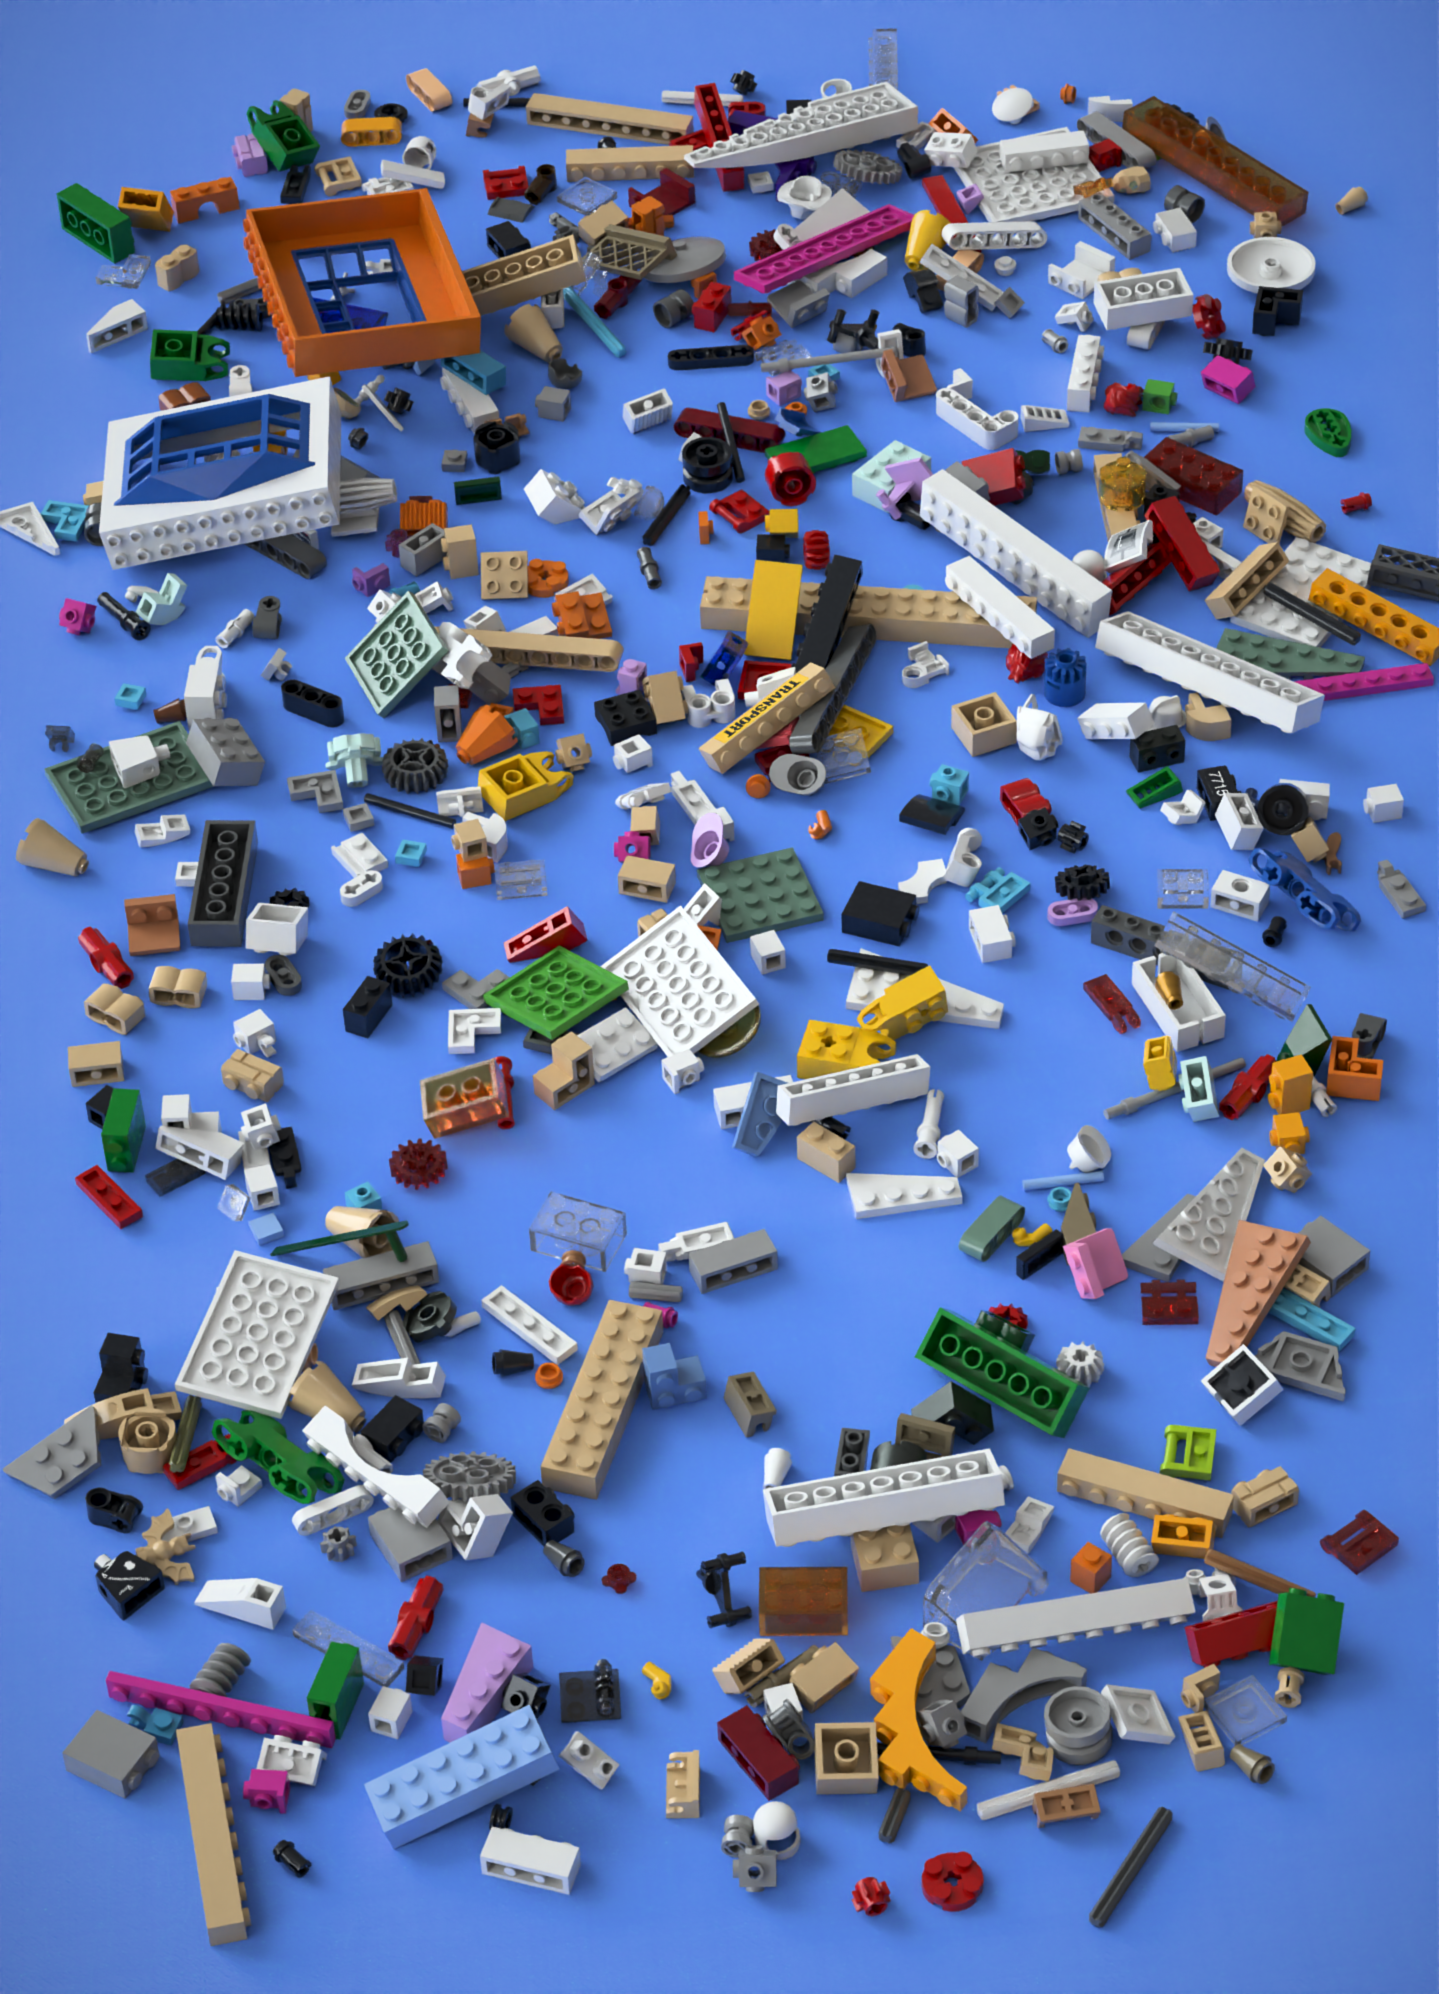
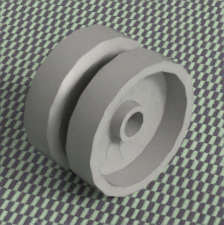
[1044,1686,1113,1765]

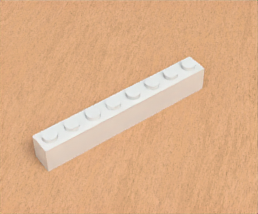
[956,1578,1196,1658]

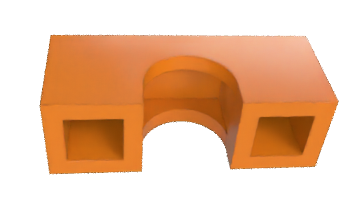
[170,177,240,224]

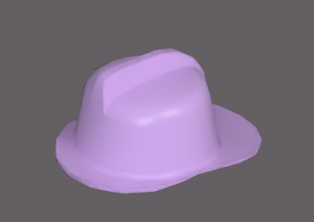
[690,813,729,868]

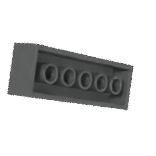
[188,820,258,947]

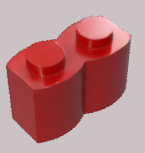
[1000,778,1052,826]

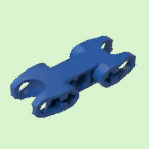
[1248,849,1361,931]

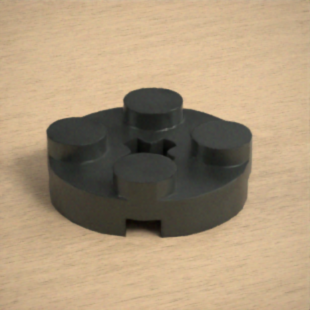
[403,1291,457,1343]

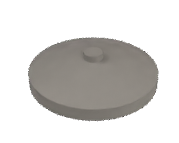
[640,236,726,283]

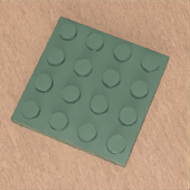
[345,591,449,718]
[697,847,824,943]

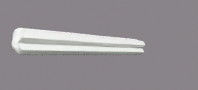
[977,1760,1120,1820]

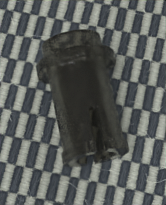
[77,743,104,773]

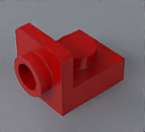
[679,642,704,682]

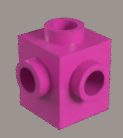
[59,598,97,636]
[614,831,651,863]

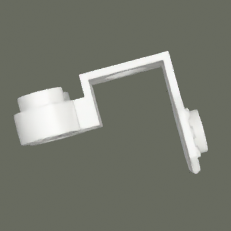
[1184,1568,1243,1622]

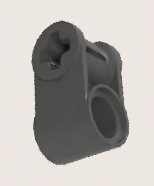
[253,596,282,639]
[1352,1013,1387,1059]
[762,1699,815,1759]

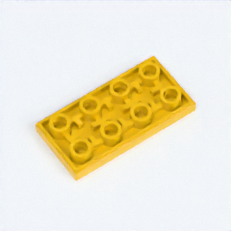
[744,560,803,661]

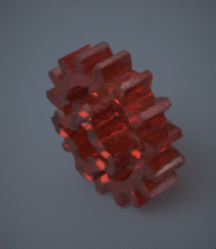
[749,229,783,261]
[389,1138,448,1190]

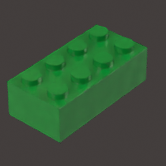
[56,183,135,264]

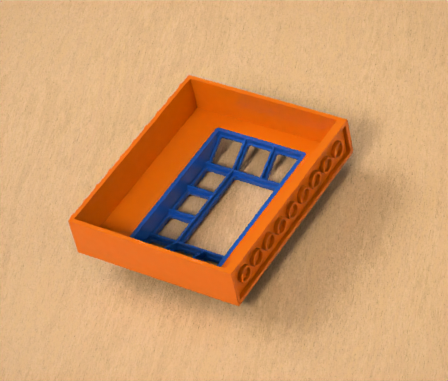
[243,188,481,377]

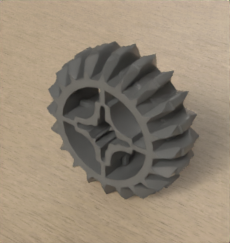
[382,738,448,794]

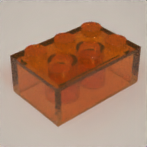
[420,1058,509,1139]
[759,1567,848,1636]

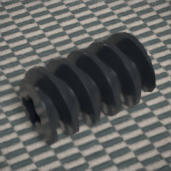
[215,301,263,332]

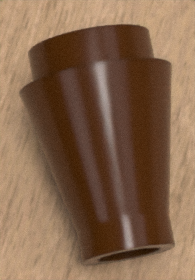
[153,698,187,724]

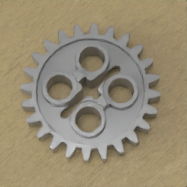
[833,149,902,185]
[423,1451,516,1502]

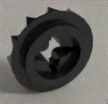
[374,103,408,123]
[270,887,309,908]

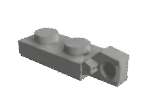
[1078,427,1143,452]
[1121,450,1181,491]
[1377,859,1426,918]

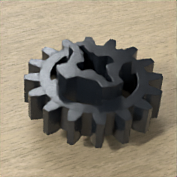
[1203,338,1253,365]
[1055,864,1110,901]

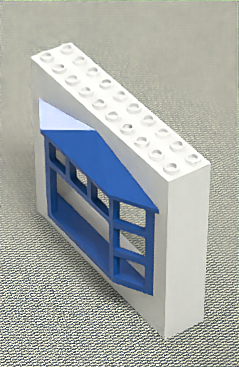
[99,376,341,570]

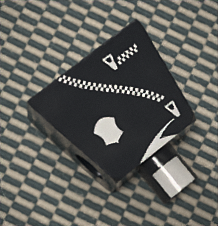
[94,1551,165,1621]

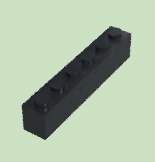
[791,555,863,673]

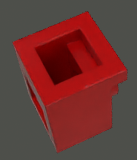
[1089,139,1122,173]

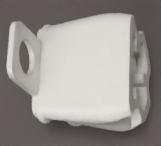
[1017,694,1063,760]

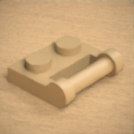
[314,157,362,196]

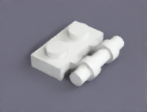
[361,177,414,195]
[615,782,671,809]

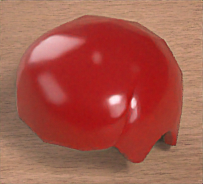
[548,1264,594,1306]

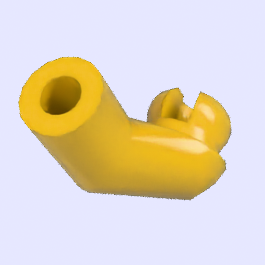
[1012,1223,1053,1247]
[642,1661,672,1699]

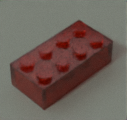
[1144,437,1244,516]

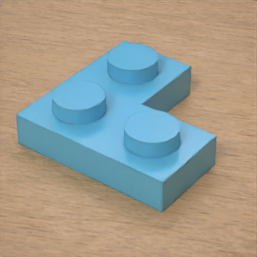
[40,500,89,542]

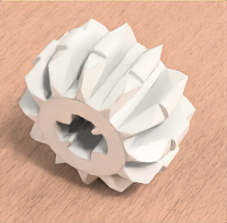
[1056,1341,1104,1387]

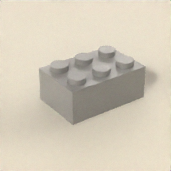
[186,718,265,786]

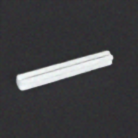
[661,90,744,107]

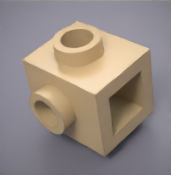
[1250,211,1281,239]
[555,733,592,772]
[1263,1146,1312,1193]

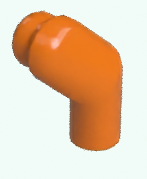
[808,810,832,840]

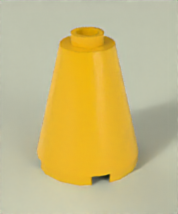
[904,210,951,271]

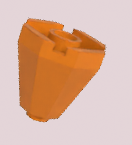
[456,704,518,765]

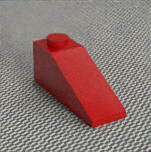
[504,906,588,963]

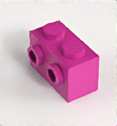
[1200,355,1256,404]

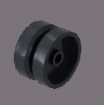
[682,437,733,494]

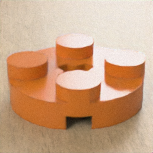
[528,559,569,598]

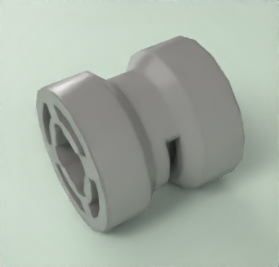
[1055,449,1083,475]
[422,1403,461,1443]
[721,1815,754,1858]

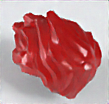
[1104,382,1144,417]
[1006,644,1048,684]

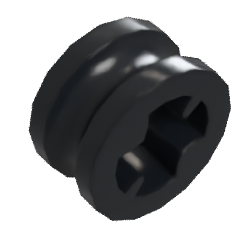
[489,1804,513,1830]

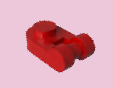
[728,102,766,120]

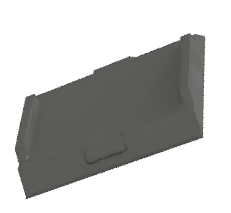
[488,197,535,223]

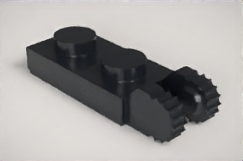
[280,165,311,204]

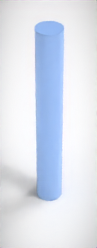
[1150,422,1219,432]
[1022,1171,1104,1191]

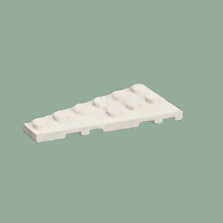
[846,948,1004,1029]

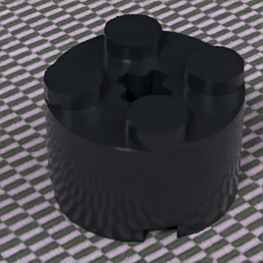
[473,421,520,474]
[1257,783,1309,835]

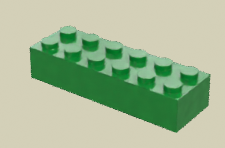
[915,1307,1090,1438]

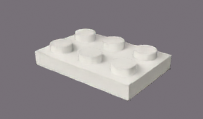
[577,1007,658,1083]

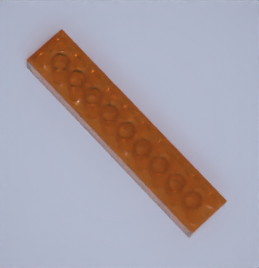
[1122,96,1309,227]

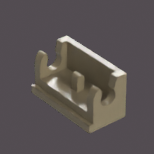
[723,1371,777,1437]

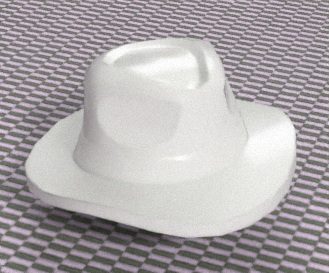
[777,176,832,220]

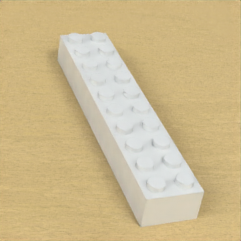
[920,469,1112,638]
[1095,611,1325,733]

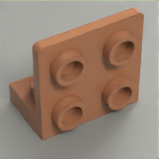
[880,349,937,402]
[124,894,181,956]

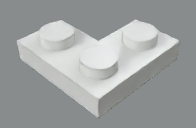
[448,1008,501,1054]

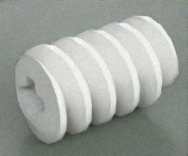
[1100,1513,1159,1577]

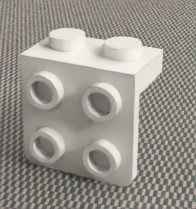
[578,488,641,536]

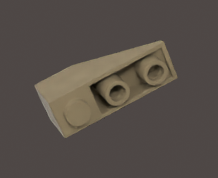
[1061,1183,1096,1266]

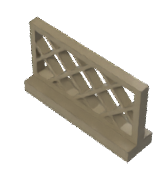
[582,224,677,280]

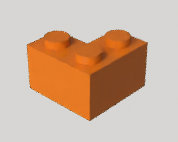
[1326,1036,1384,1101]

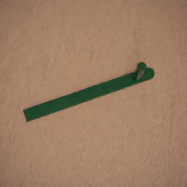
[270,1221,409,1262]

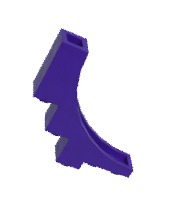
[728,110,817,203]

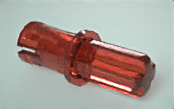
[727,300,772,316]

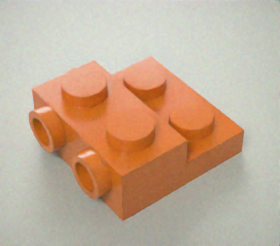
[552,591,612,639]

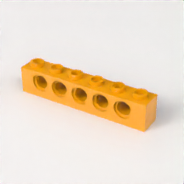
[1308,568,1439,666]

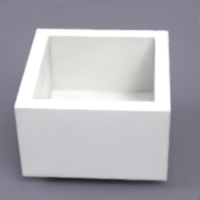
[246,903,308,956]

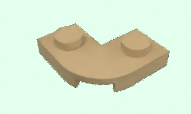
[992,1723,1054,1782]

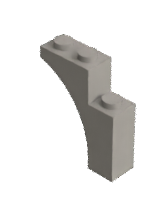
[961,1647,1087,1743]

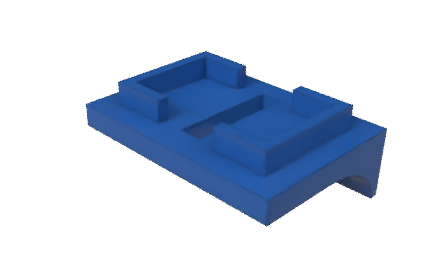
[775,408,822,437]

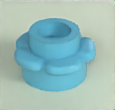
[1047,1187,1071,1212]

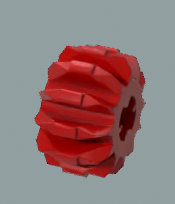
[803,530,830,570]

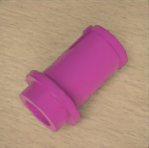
[643,1302,678,1328]

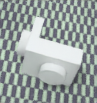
[1160,790,1205,825]

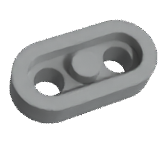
[344,89,371,119]

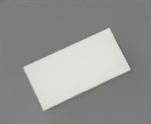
[794,188,870,241]

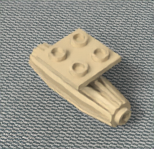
[1243,480,1326,544]

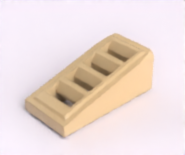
[1178,1711,1225,1772]

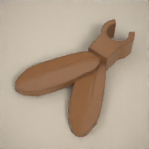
[1322,832,1342,875]

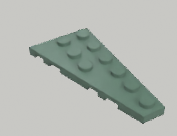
[1216,628,1365,680]

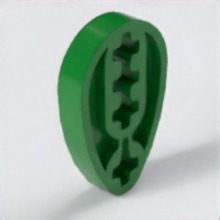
[1304,408,1352,457]

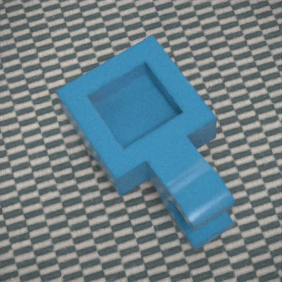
[127,1705,184,1746]

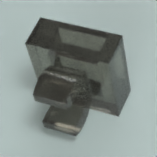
[45,725,75,752]

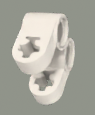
[680,678,735,728]

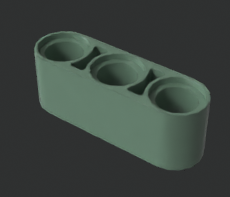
[958,1195,1025,1262]

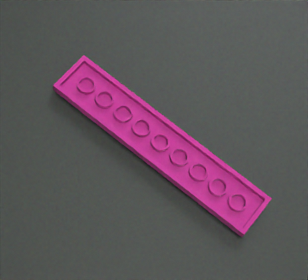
[734,204,914,294]

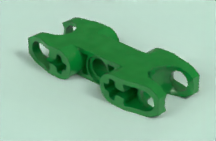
[212,1409,345,1504]

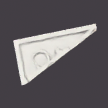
[0,502,60,556]

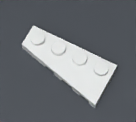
[846,1173,962,1219]

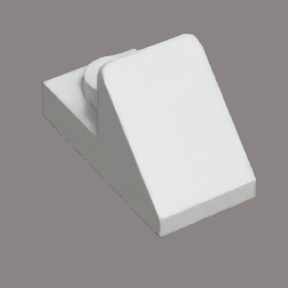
[684,883,722,926]

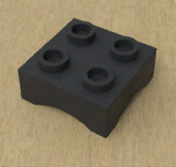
[594,689,657,746]

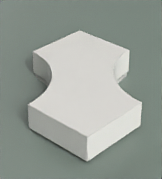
[898,859,948,904]

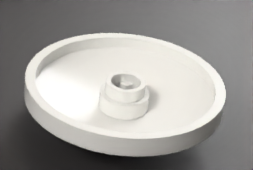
[1227,237,1316,293]

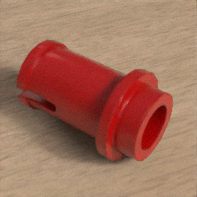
[1340,492,1372,514]

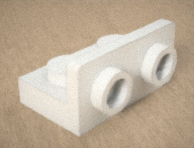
[256,1735,327,1787]

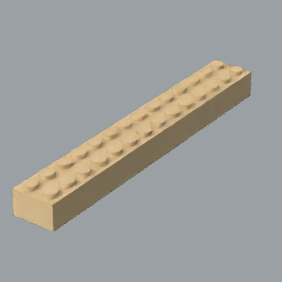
[700,576,1037,648]

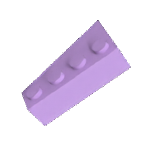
[441,1622,533,1743]

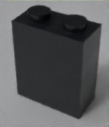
[841,881,920,946]

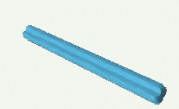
[563,287,626,358]

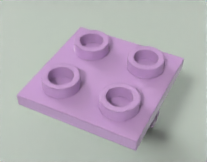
[876,458,934,520]

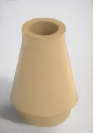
[1335,187,1368,215]

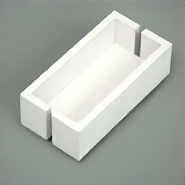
[1132,948,1226,1052]

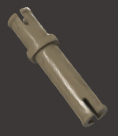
[744,1645,819,1708]

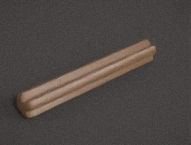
[1204,1549,1316,1597]

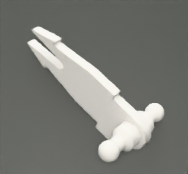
[354,375,404,432]

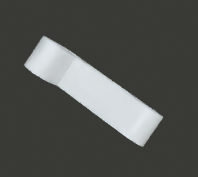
[936,388,1019,450]

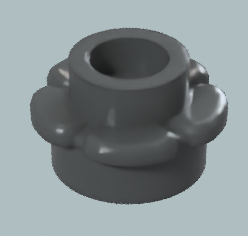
[348,428,369,449]

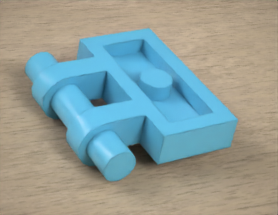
[965,867,1031,913]

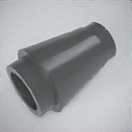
[543,1540,585,1577]

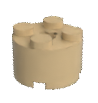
[118,1408,177,1474]

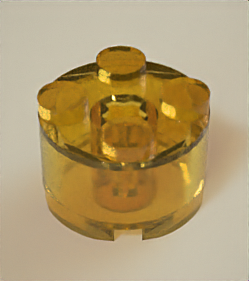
[1099,457,1146,511]

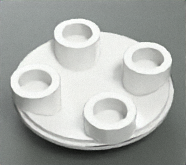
[992,88,1034,125]

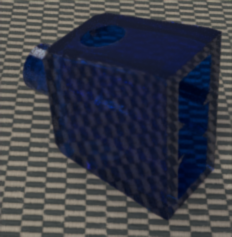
[700,631,748,686]

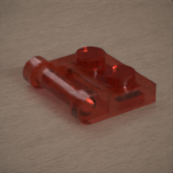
[1320,1509,1399,1575]

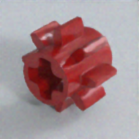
[851,1877,891,1916]

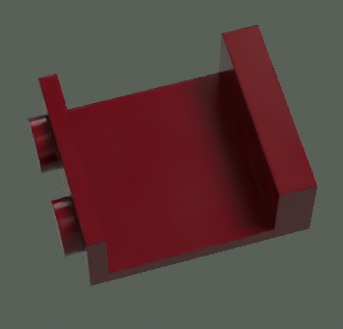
[628,168,695,215]

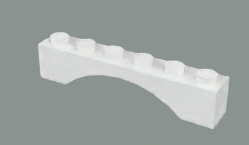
[302,1406,450,1528]

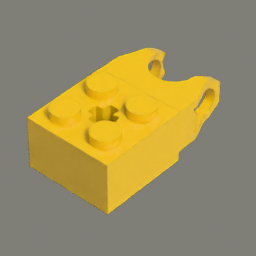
[478,751,574,821]
[857,965,948,1046]
[797,1019,896,1079]

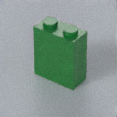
[101,1088,146,1173]
[1269,1588,1344,1675]
[307,1641,364,1740]

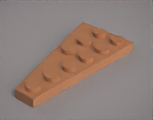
[1206,1220,1311,1367]

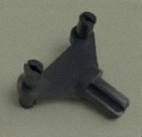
[827,309,880,350]
[696,1551,752,1629]

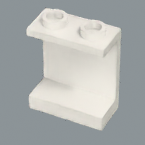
[1048,241,1115,299]

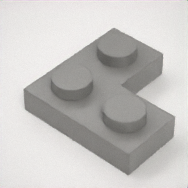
[287,770,344,813]
[442,969,510,1009]

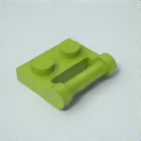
[1159,1425,1217,1481]

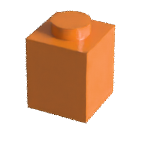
[456,854,495,889]
[1070,1542,1112,1593]

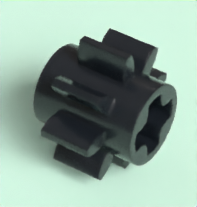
[730,70,757,96]
[384,387,413,415]
[1057,821,1089,853]

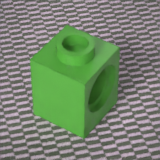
[1142,379,1178,414]

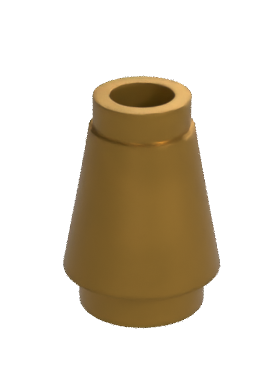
[1155,971,1183,1010]

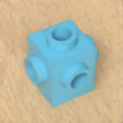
[929,764,969,806]

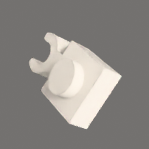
[606,477,648,502]

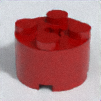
[765,452,816,506]

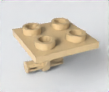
[481,551,528,600]

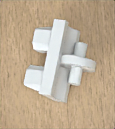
[436,786,483,817]
[559,1731,619,1789]

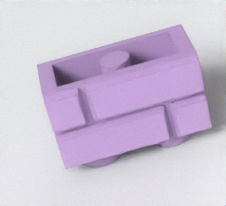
[231,134,268,177]

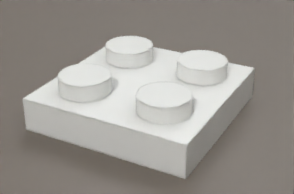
[1101,1684,1175,1745]

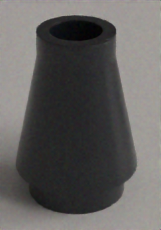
[492,1349,534,1377]

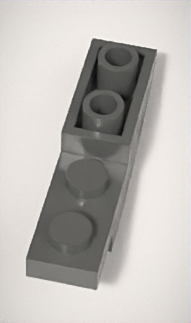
[834,1428,870,1537]

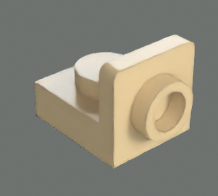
[1181,1664,1220,1713]

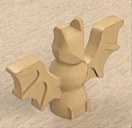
[135,1508,196,1585]

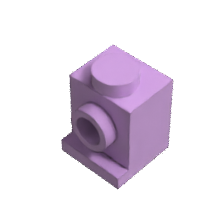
[766,370,802,406]
[616,659,647,695]

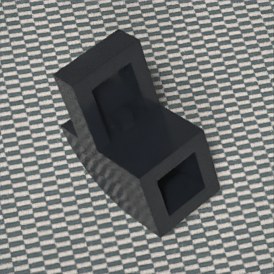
[903,268,943,313]

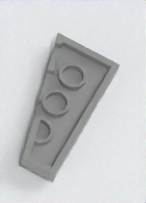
[1122,1194,1196,1283]

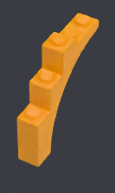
[870,1628,967,1812]

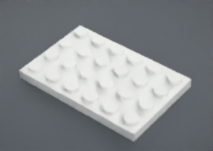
[1230,537,1371,648]
[600,906,759,1057]
[175,1250,339,1419]

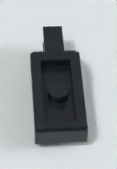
[269,1126,302,1189]

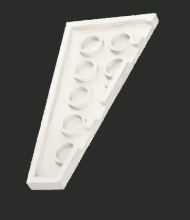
[1152,1148,1265,1282]

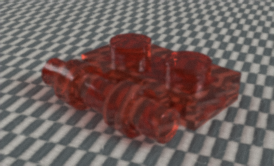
[1140,1279,1199,1325]

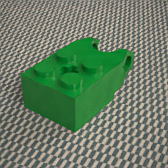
[246,100,320,171]
[150,329,230,381]

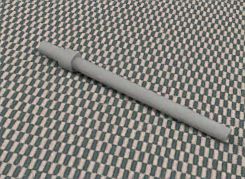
[761,347,895,373]
[1103,1057,1246,1120]

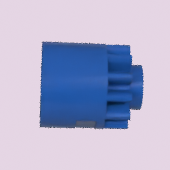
[1044,648,1087,707]

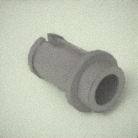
[1042,329,1068,353]

